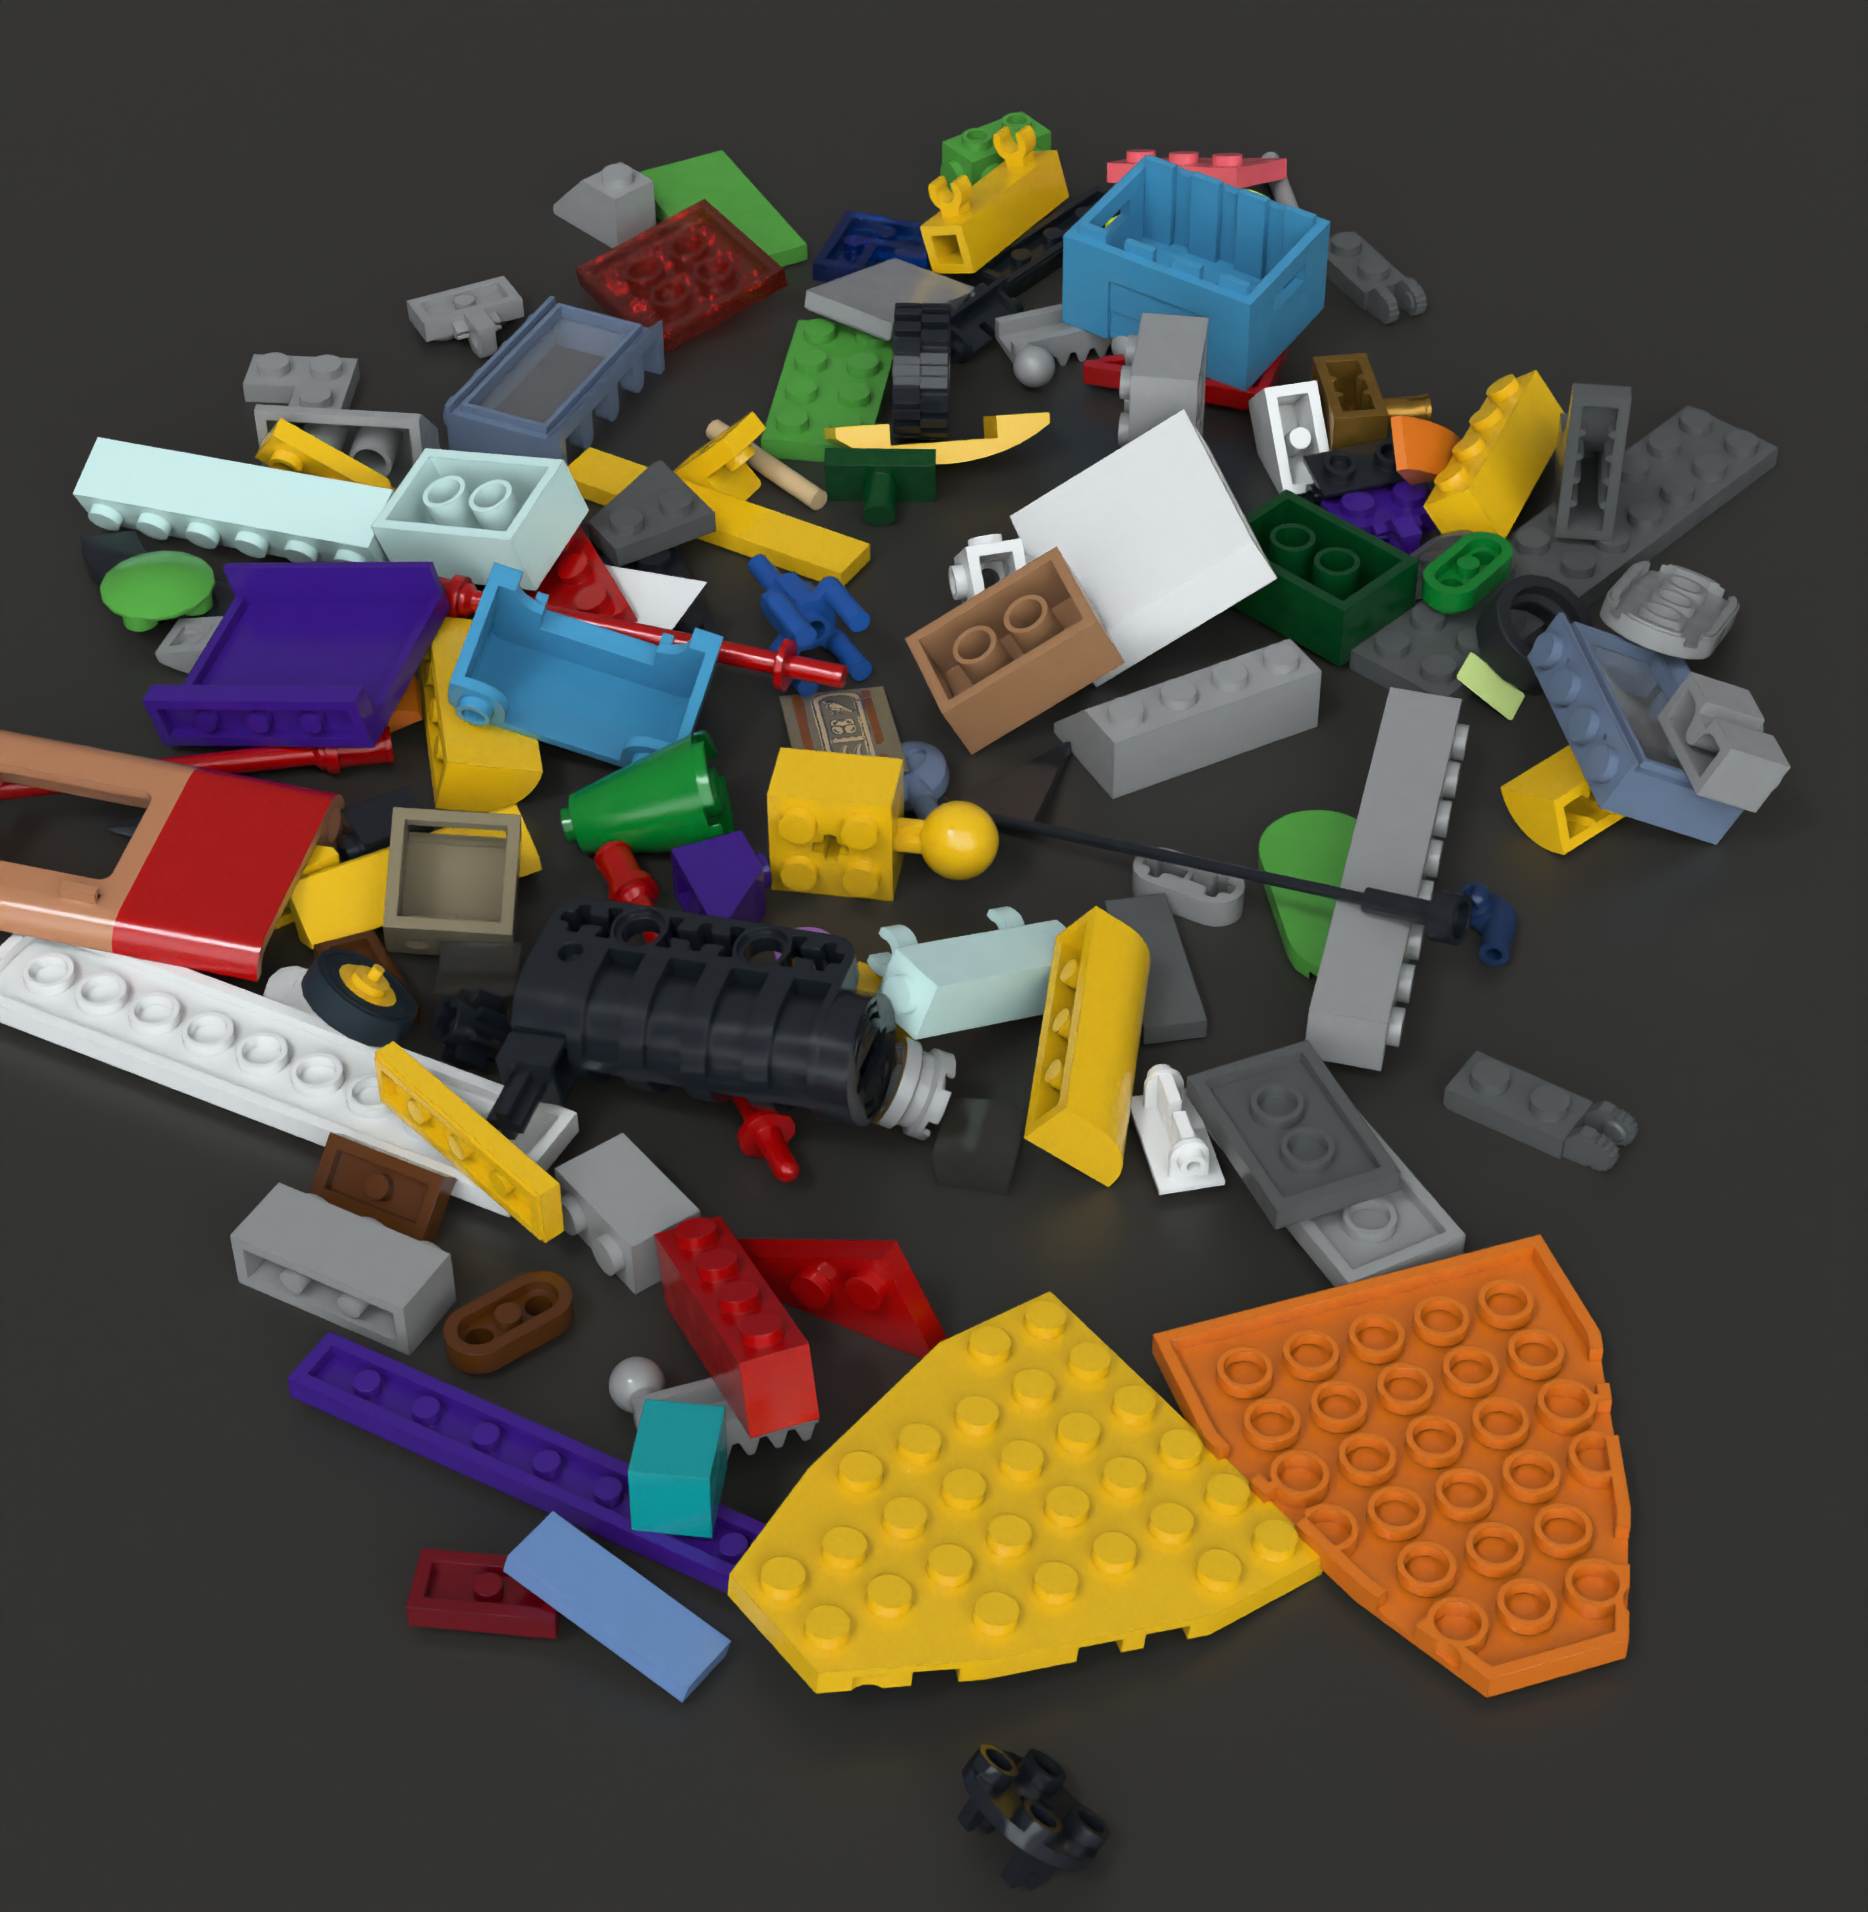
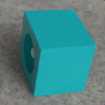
[628,1399,728,1538]

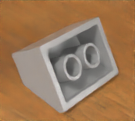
[254,404,440,489]

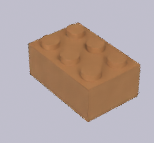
[905,546,1125,755]

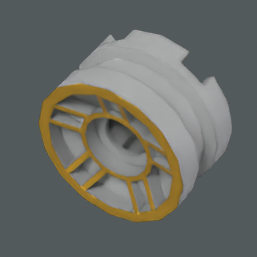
[871,1036,956,1141]

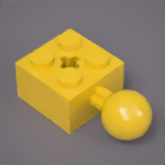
[767,747,999,902]

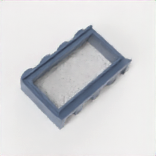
[443,296,665,467]
[1527,612,1744,845]

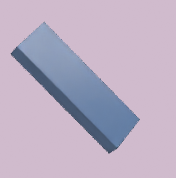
[503,1511,731,1703]

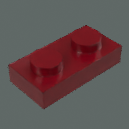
[406,1548,562,1639]

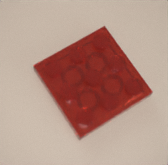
[575,199,788,353]

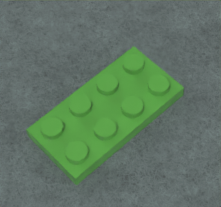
[761,318,894,462]

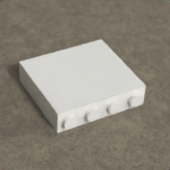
[1010,409,1277,688]

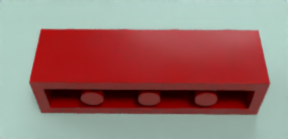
[654,1216,820,1439]

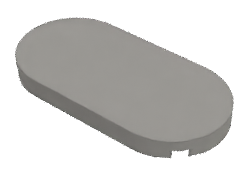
[1600,561,1740,660]

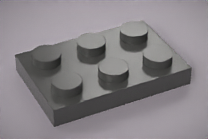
[1186,1040,1401,1230]

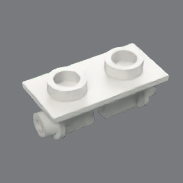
[1130,1064,1225,1195]

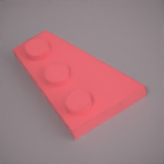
[1107,149,1287,189]

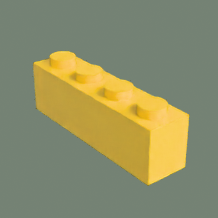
[1423,370,1564,539]

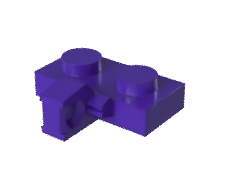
[1320,481,1438,554]

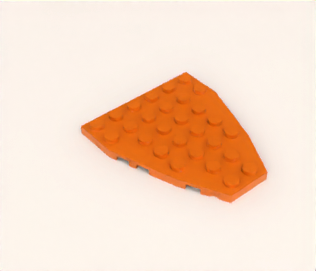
[1152,1234,1631,1698]

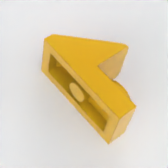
[673,411,766,501]

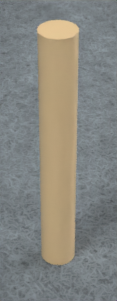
[706,419,827,511]

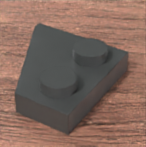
[588,460,716,567]

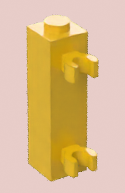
[920,125,1069,274]

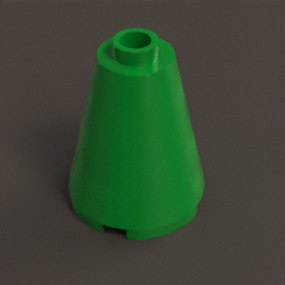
[560,730,735,853]

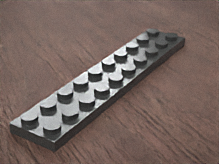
[1349,405,1779,703]

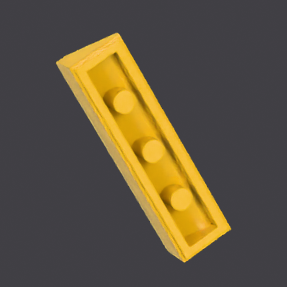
[288,804,542,949]

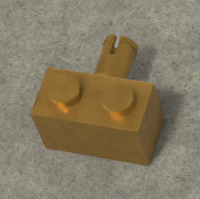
[1311,353,1432,451]

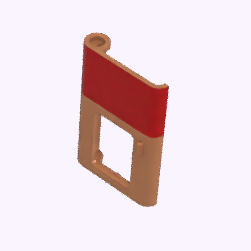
[0,729,345,982]

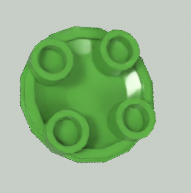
[100,550,215,632]

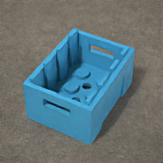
[1062,155,1331,392]

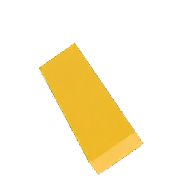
[374,1041,564,1243]

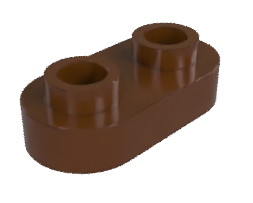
[443,1271,574,1374]

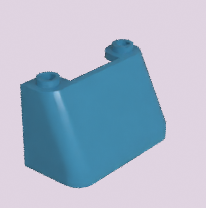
[448,562,724,767]

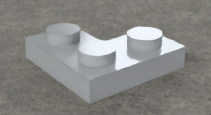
[243,352,360,410]

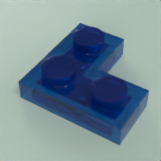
[812,210,930,282]

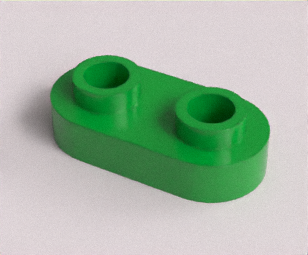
[1421,532,1513,615]

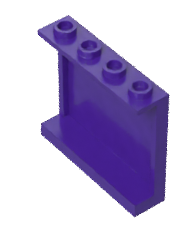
[142,562,451,748]

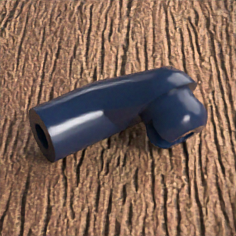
[1458,881,1517,967]

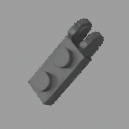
[1326,231,1427,324]
[1443,1050,1639,1172]

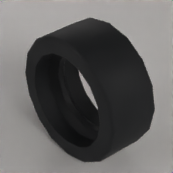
[1476,574,1593,692]

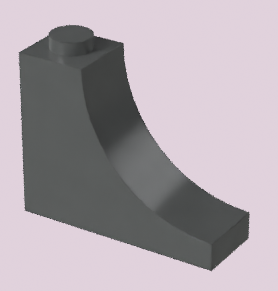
[1555,383,1632,541]

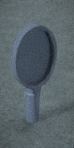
[901,741,950,820]

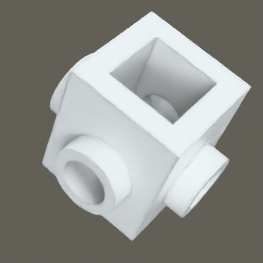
[948,534,1032,603]

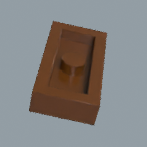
[309,1132,456,1242]

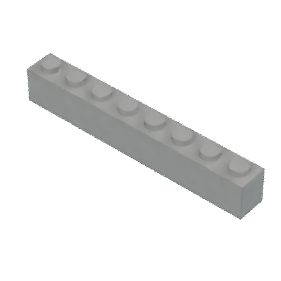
[1305,687,1470,1071]

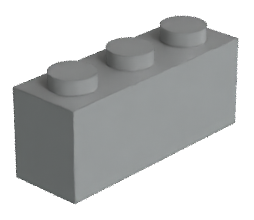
[230,1182,457,1356]

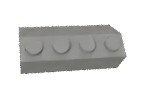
[1054,639,1322,799]

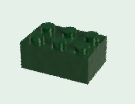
[1232,489,1419,667]

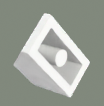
[1248,380,1330,495]

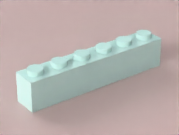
[73,437,394,563]

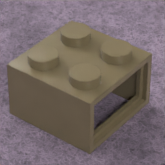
[383,807,522,960]

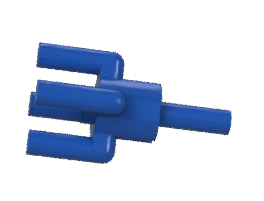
[748,554,872,697]

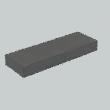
[1104,893,1208,1045]

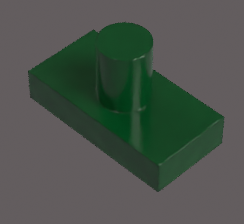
[824,448,936,526]

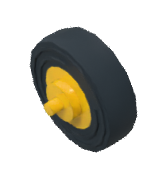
[301,948,418,1048]

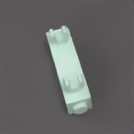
[867,906,1066,1040]

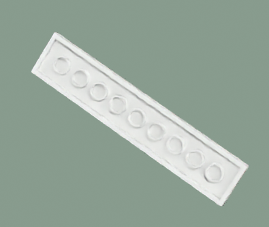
[0,933,579,1217]

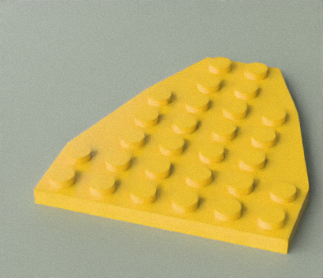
[727,1291,1323,1694]

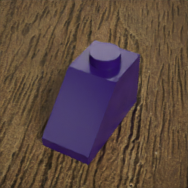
[671,830,772,923]

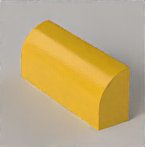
[418,617,543,812]
[1024,906,1151,1187]

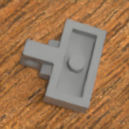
[406,276,524,359]

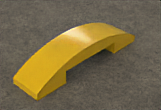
[824,412,1050,465]

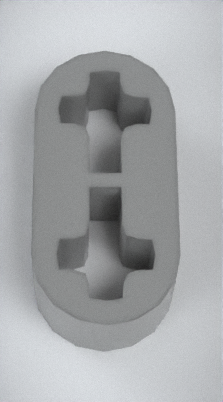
[1132,847,1245,927]

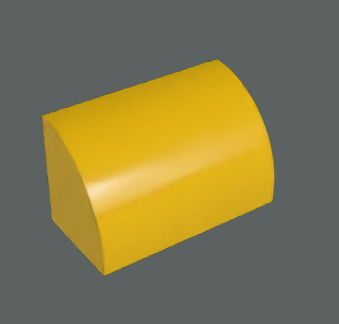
[1500,745,1625,855]

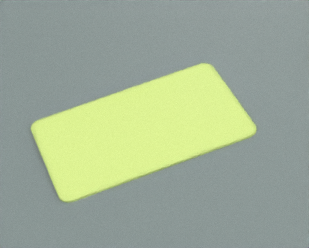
[1457,652,1525,720]

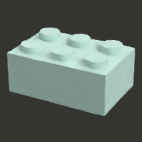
[371,448,589,591]

